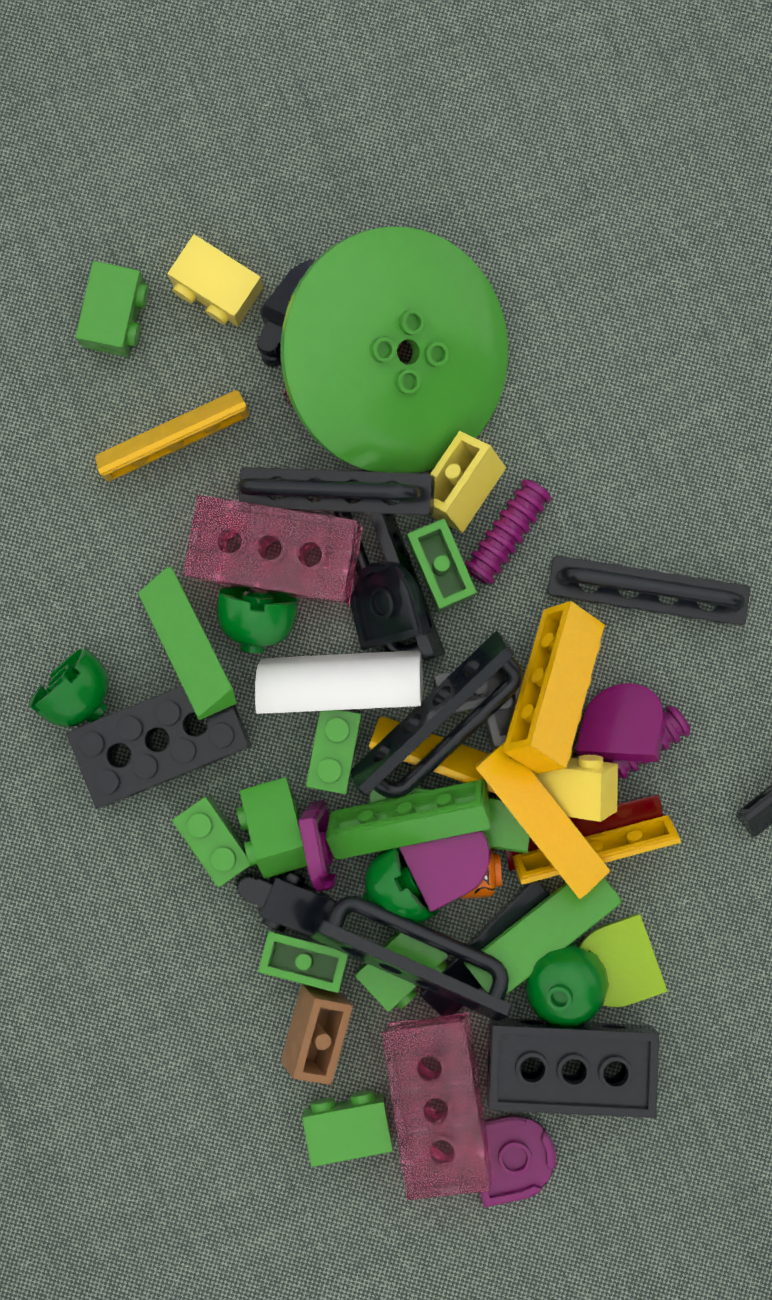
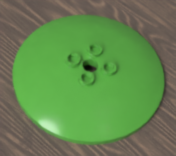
[281,226,508,473]

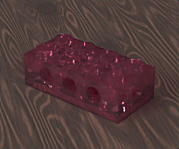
[183,495,363,605]
[382,1013,494,1200]

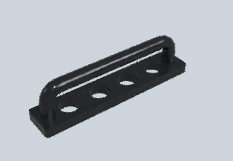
[237,467,435,516]
[334,470,445,661]
[547,556,750,626]
[351,631,523,799]
[311,896,513,1021]

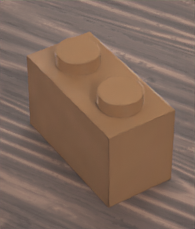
[280,984,353,1085]

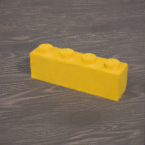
[503,601,605,774]

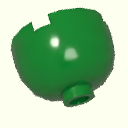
[216,586,298,653]
[29,647,109,728]
[363,848,439,924]
[525,943,609,1027]

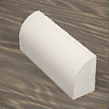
[255,650,424,714]

